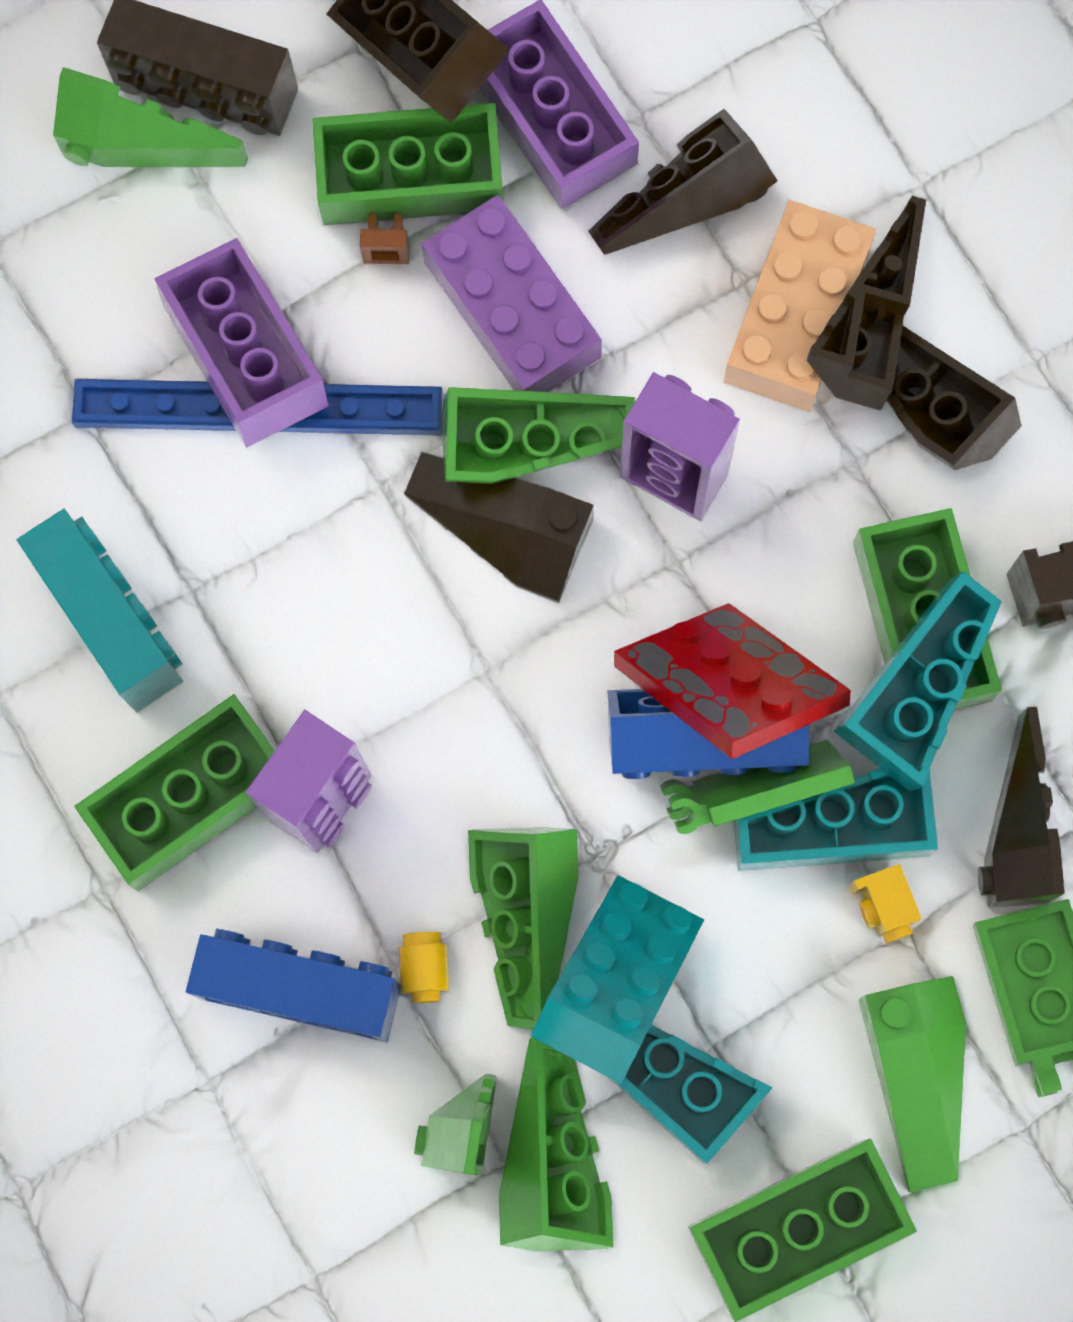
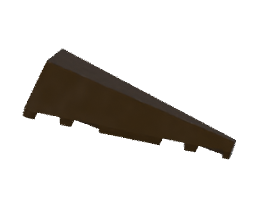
[806,195,926,411]

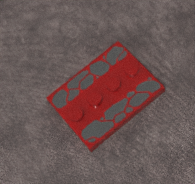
[614,603,851,759]

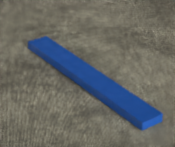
[72,379,443,436]

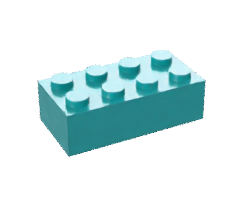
[16,508,184,713]
[530,875,705,1084]

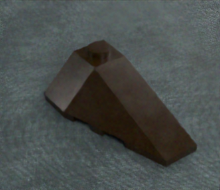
[886,326,1022,471]
[978,707,1065,907]

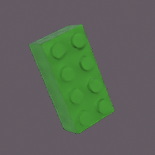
[312,103,503,225]
[853,508,1002,710]
[74,694,275,892]
[687,1138,917,1322]

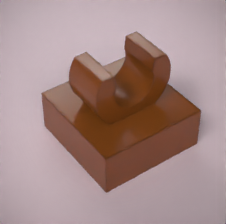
[360,213,410,264]

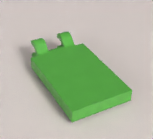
[660,739,855,834]
[973,899,1073,1098]

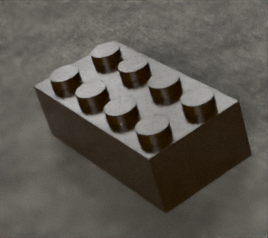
[96,0,298,136]
[326,0,510,123]

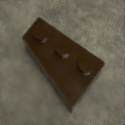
[1006,541,1073,629]

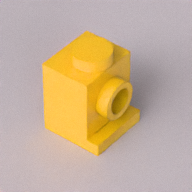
[849,864,922,944]

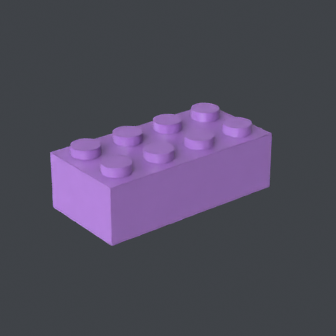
[480,0,639,210]
[421,195,602,392]
[154,238,329,448]
[620,371,740,522]
[245,709,372,853]

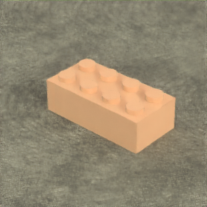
[723,199,876,413]

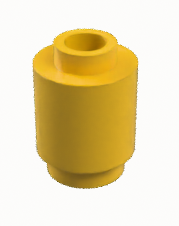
[398,931,450,1004]

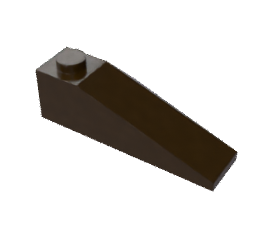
[588,108,778,255]
[404,452,594,604]

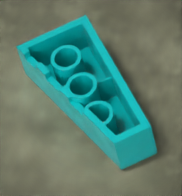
[833,571,1002,792]
[734,768,938,871]
[606,1025,773,1164]

